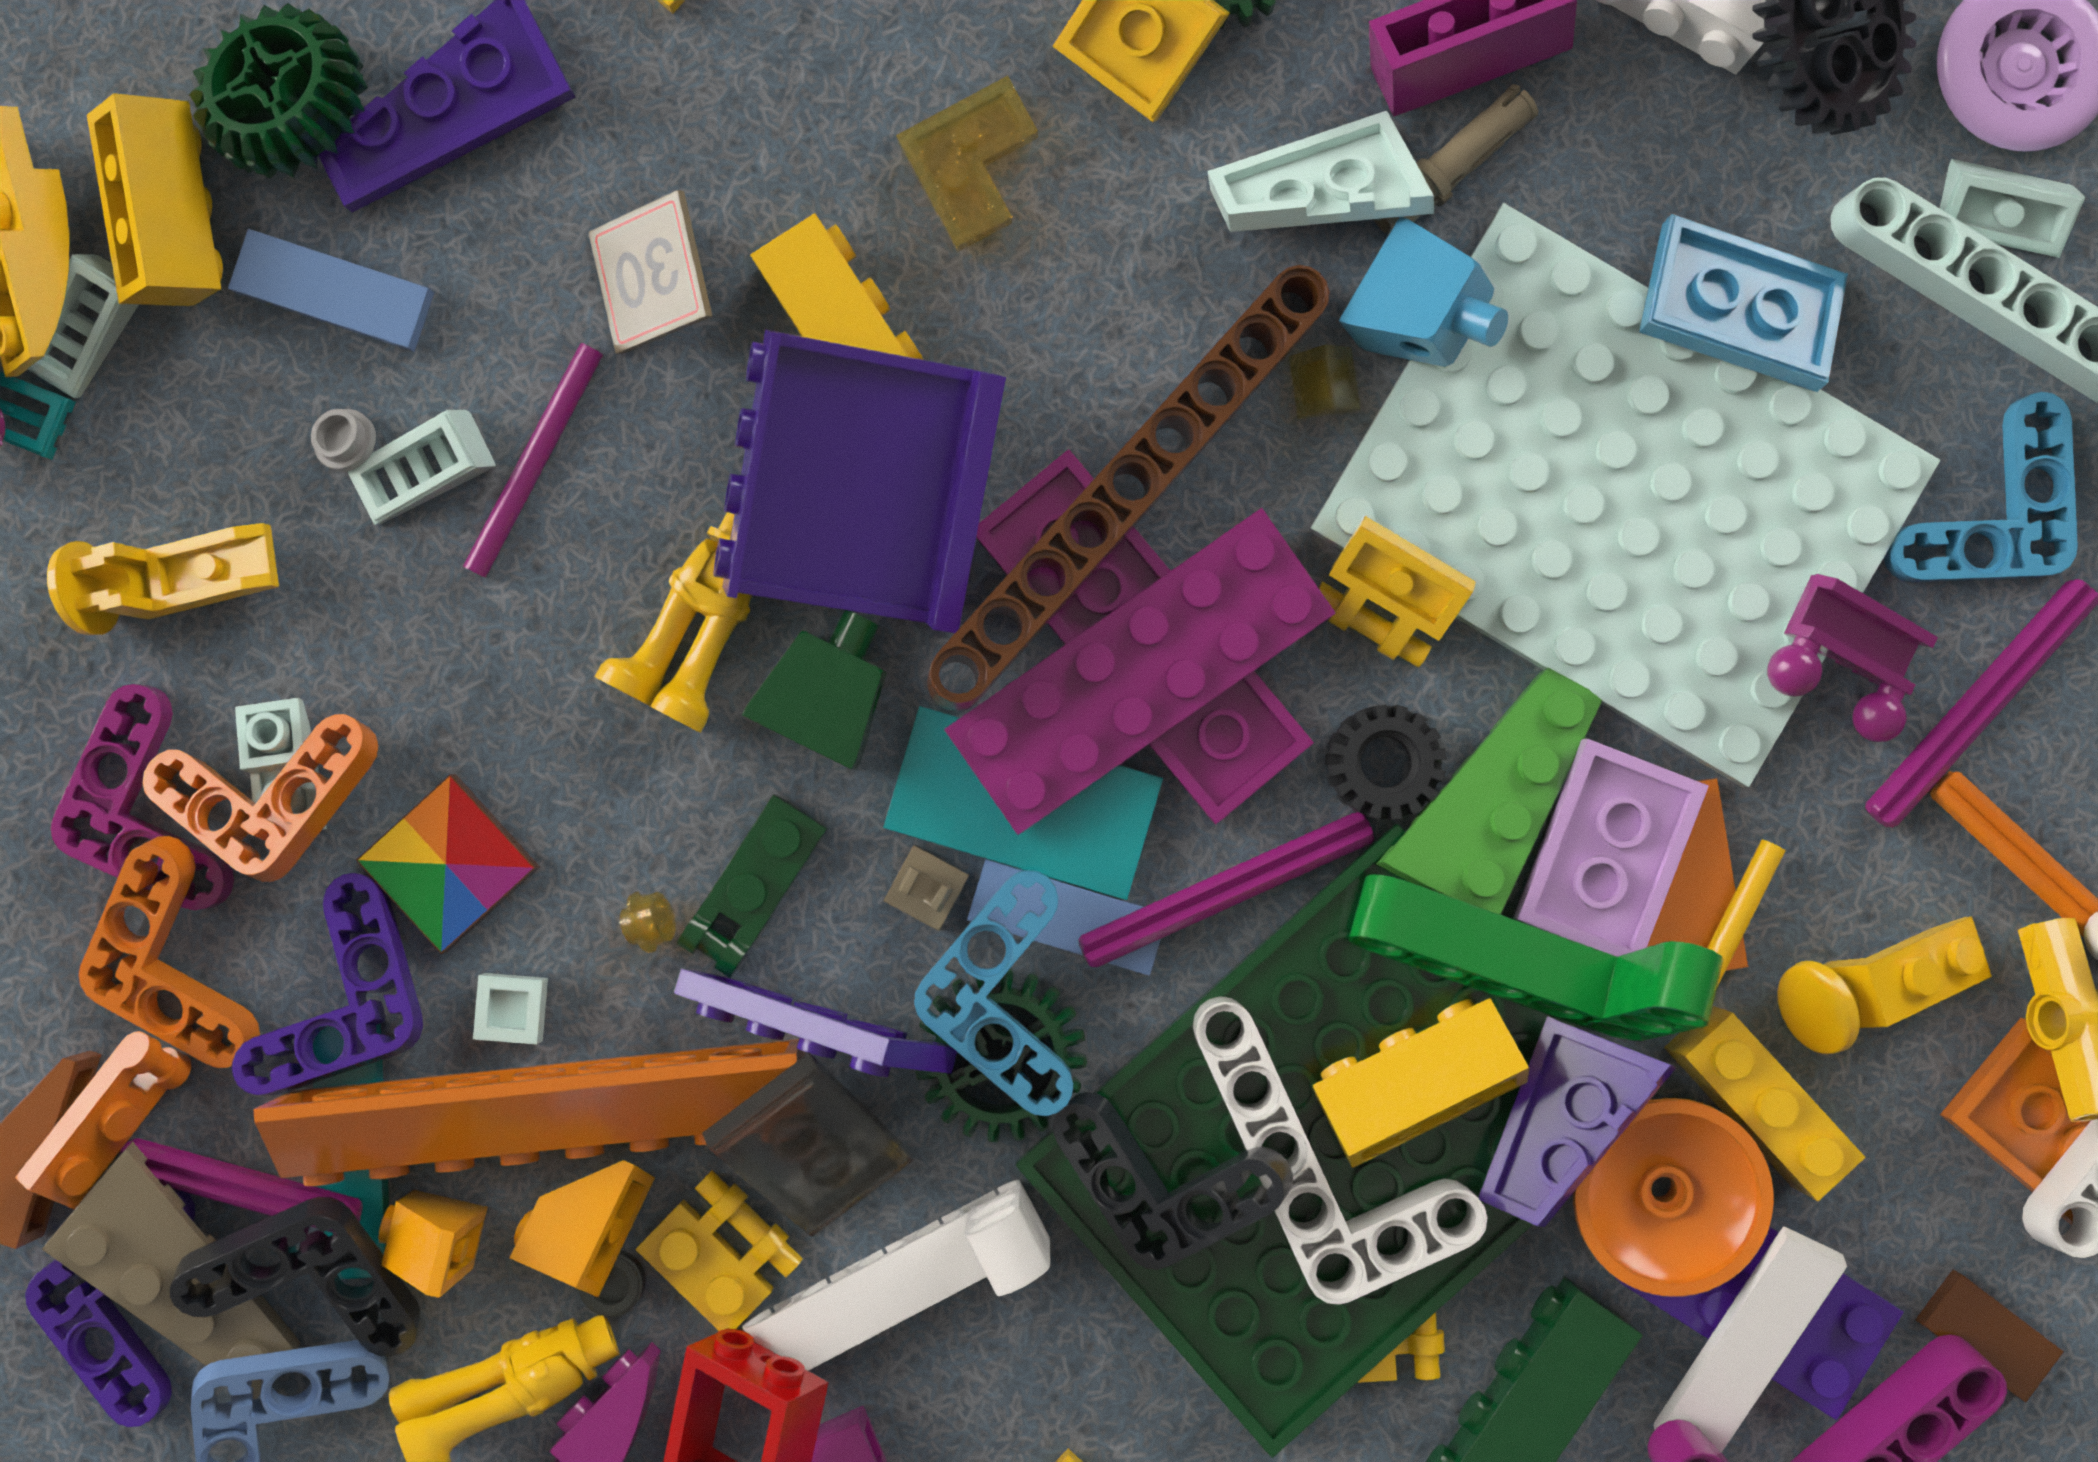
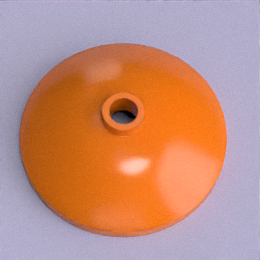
[1573,1098,1774,1297]

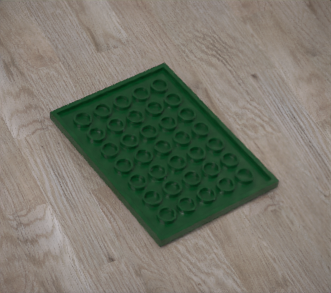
[1015,824,1582,1458]

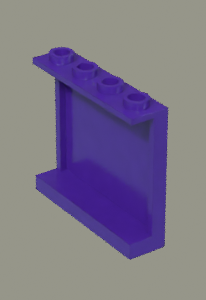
[713,330,1006,633]

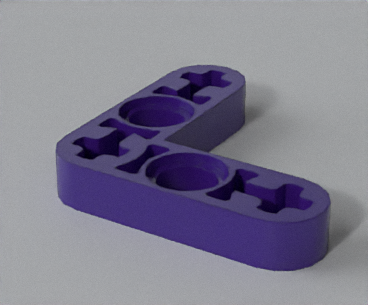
[232,873,423,1096]
[25,1188,195,1427]

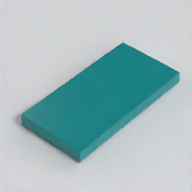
[883,706,1163,900]

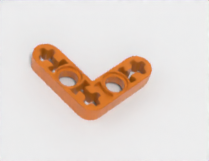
[143,714,378,882]
[78,836,260,1068]

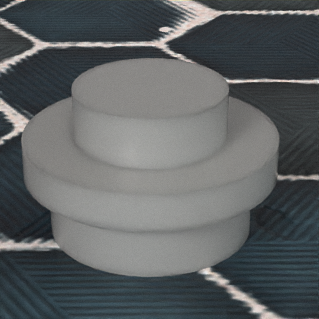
[311,409,376,472]

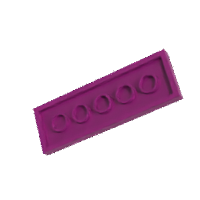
[976,449,1314,824]
[944,508,1336,835]

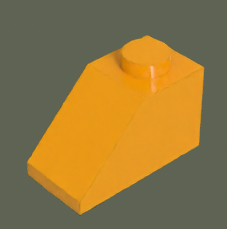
[509,1160,655,1297]
[378,1190,488,1298]

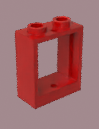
[663,1328,829,1462]

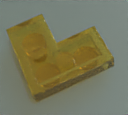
[896,75,1038,253]

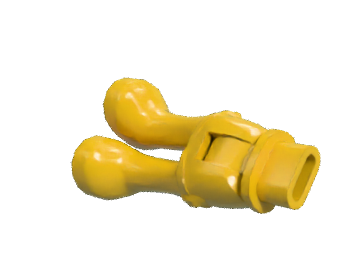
[594,513,752,733]
[389,1315,620,1462]

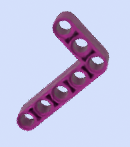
[1647,1334,2007,1462]

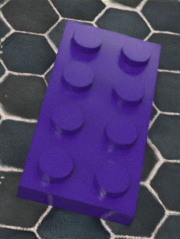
[1614,1189,1904,1420]

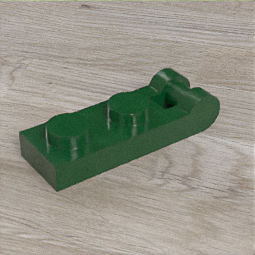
[677,794,828,978]

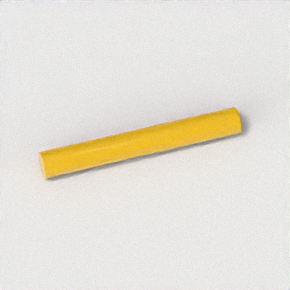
[1707,839,1786,987]

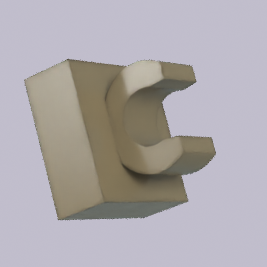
[883,844,970,931]

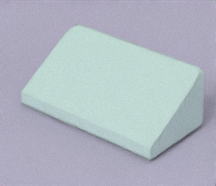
[1940,159,2085,258]

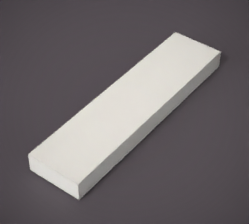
[1653,1226,1847,1453]

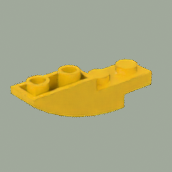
[0,106,69,377]

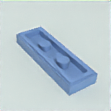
[228,229,434,352]
[967,859,1161,976]

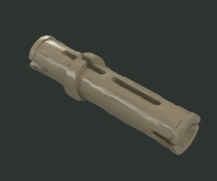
[1373,84,1538,234]

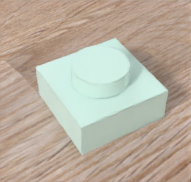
[473,973,548,1044]

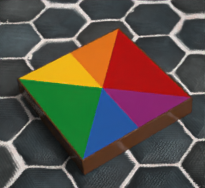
[356,774,540,954]

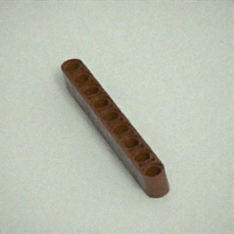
[927,265,1330,711]

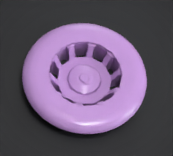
[1937,0,2098,152]

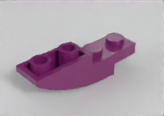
[549,1342,661,1462]

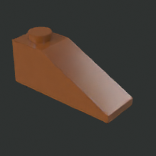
[0,1050,102,1249]

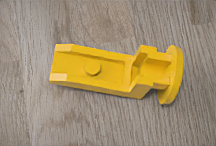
[47,523,279,635]
[1777,916,1992,1054]

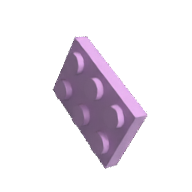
[1513,739,1709,957]

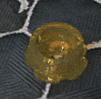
[620,891,676,953]

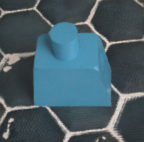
[1339,217,1508,367]

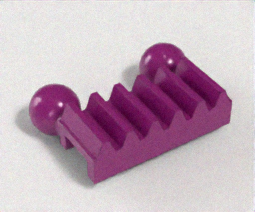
[1767,574,1938,742]

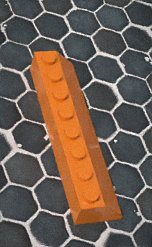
[253,1039,811,1186]

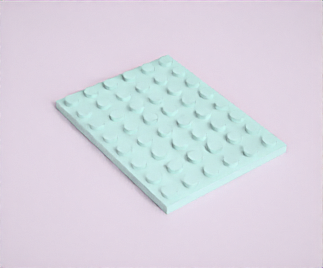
[1308,203,1940,787]

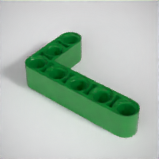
[1349,874,1723,1041]

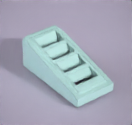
[28,254,139,398]
[347,410,496,525]

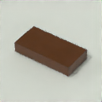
[1915,1269,2064,1403]

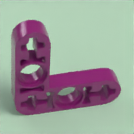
[50,684,234,910]

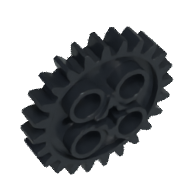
[1752,0,1916,135]

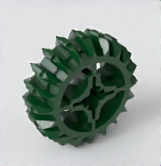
[189,3,368,179]
[915,968,1087,1142]

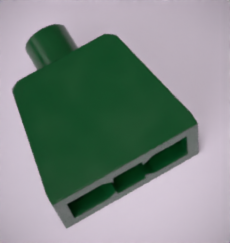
[742,610,887,770]

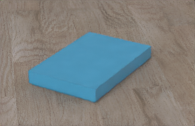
[1639,214,1848,392]

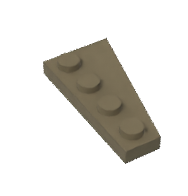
[42,1142,300,1399]

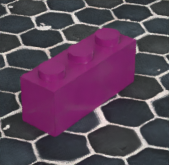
[1368,0,1577,117]

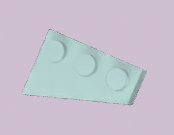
[1208,111,1434,232]

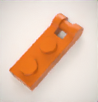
[15,1031,192,1209]

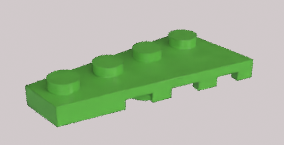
[1376,668,1602,914]

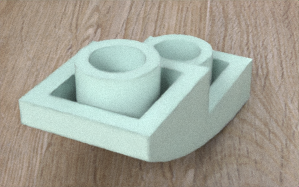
[235,698,327,830]

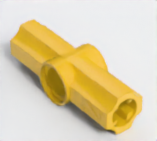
[2018,918,2098,1122]

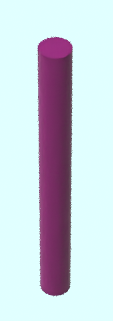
[463,343,603,578]

